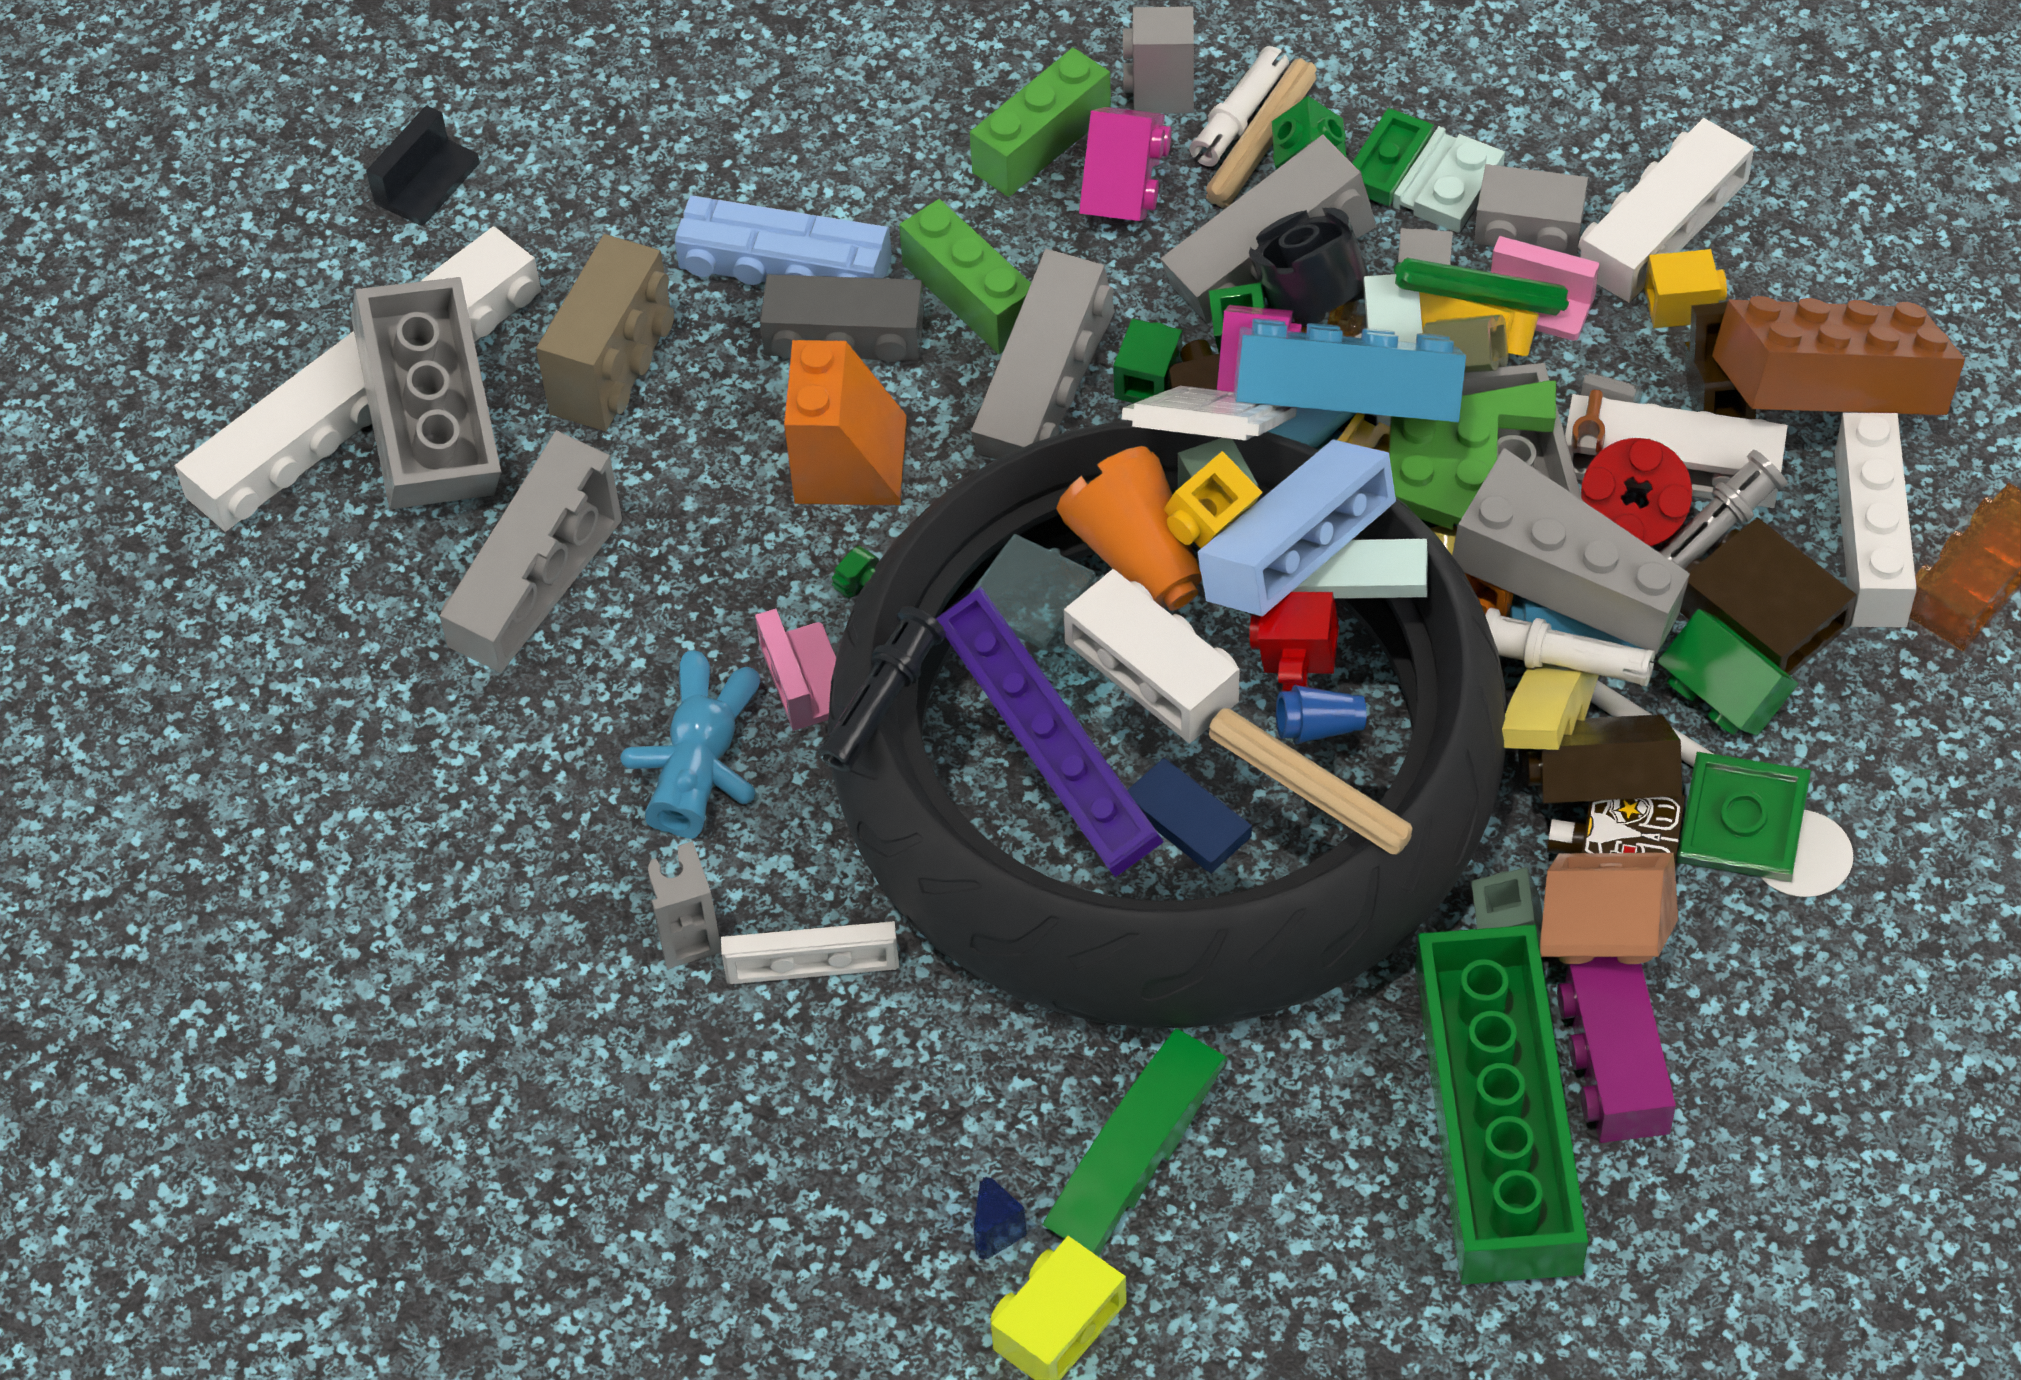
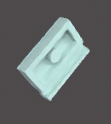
[1393,126,1505,233]

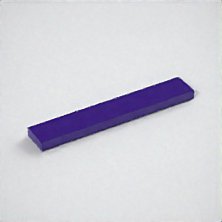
[936,586,1164,877]

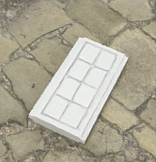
[1121,386,1297,440]

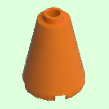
[1056,446,1202,611]

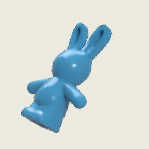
[620,650,760,839]

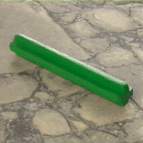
[1394,257,1569,315]

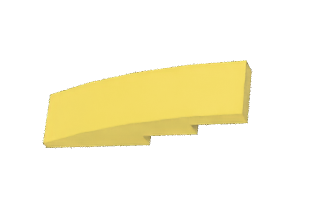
[1502,663,1599,750]

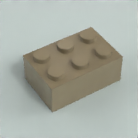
[536,234,674,431]

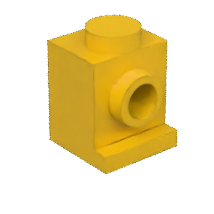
[1163,451,1263,548]

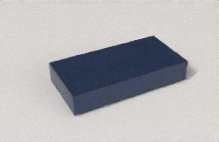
[1127,757,1252,874]

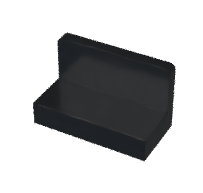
[366,105,480,226]

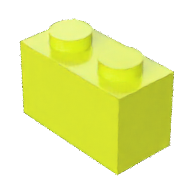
[990,1236,1127,1380]

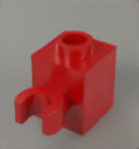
[1249,592,1339,691]

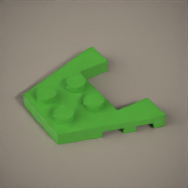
[1389,380,1556,530]

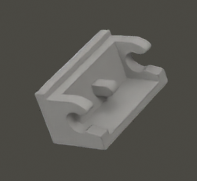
[648,841,722,969]

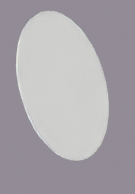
[1761,810,1853,897]

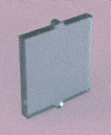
[970,534,1095,649]

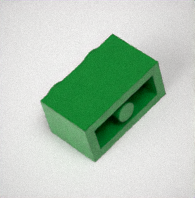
[1657,609,1799,736]

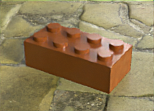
[1712,296,1965,415]

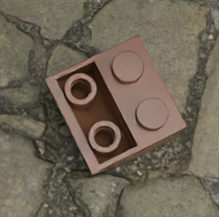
[1540,853,1679,964]

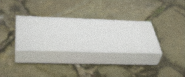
[721,921,899,984]

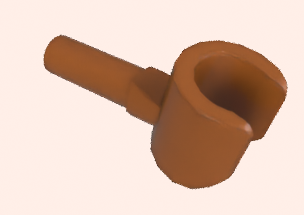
[1571,389,1605,452]

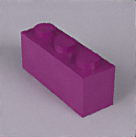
[1557,957,1676,1143]

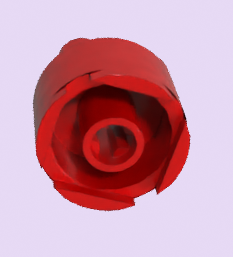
[1581,438,1692,546]

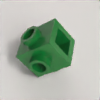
[1271,96,1346,169]

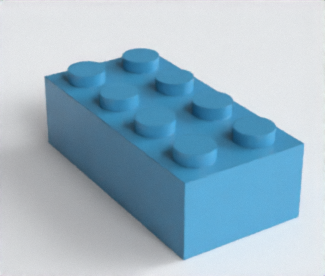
[1233,318,1466,422]

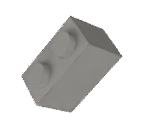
[1123,7,1194,113]
[1474,164,1588,256]

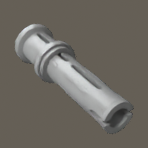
[1659,449,1788,570]

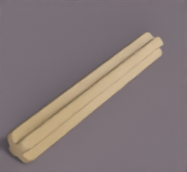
[1206,58,1317,208]
[1209,708,1412,855]

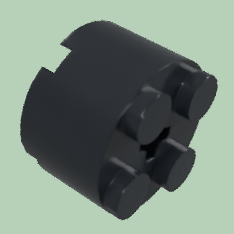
[1249,207,1369,327]

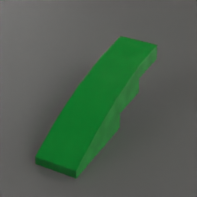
[1042,1028,1228,1256]

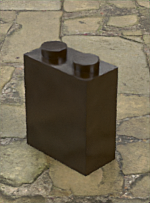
[1680,517,1857,676]
[1518,714,1682,803]

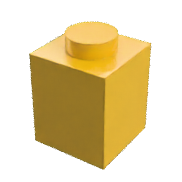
[1644,249,1727,329]

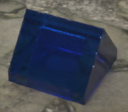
[974,1177,1027,1260]

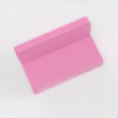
[1491,236,1599,341]
[755,609,836,731]

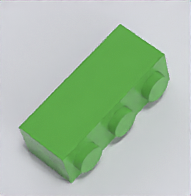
[970,47,1111,197]
[899,199,1031,355]

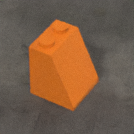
[784,340,907,505]

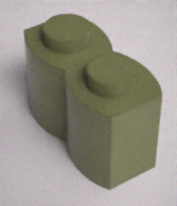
[1416,315,1508,373]

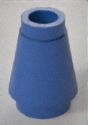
[1276,685,1367,744]

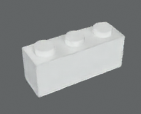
[1064,569,1239,744]

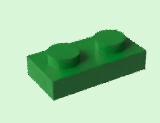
[1352,108,1434,206]

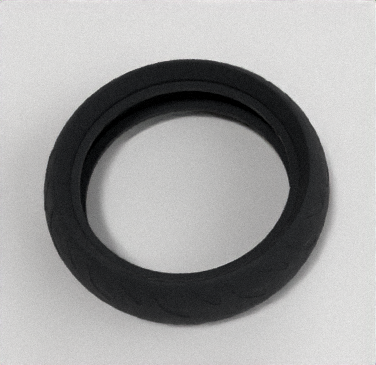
[828,420,1506,1028]

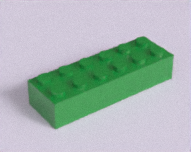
[1415,924,1588,1285]

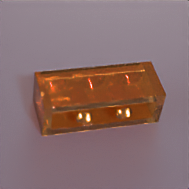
[1909,483,2021,652]

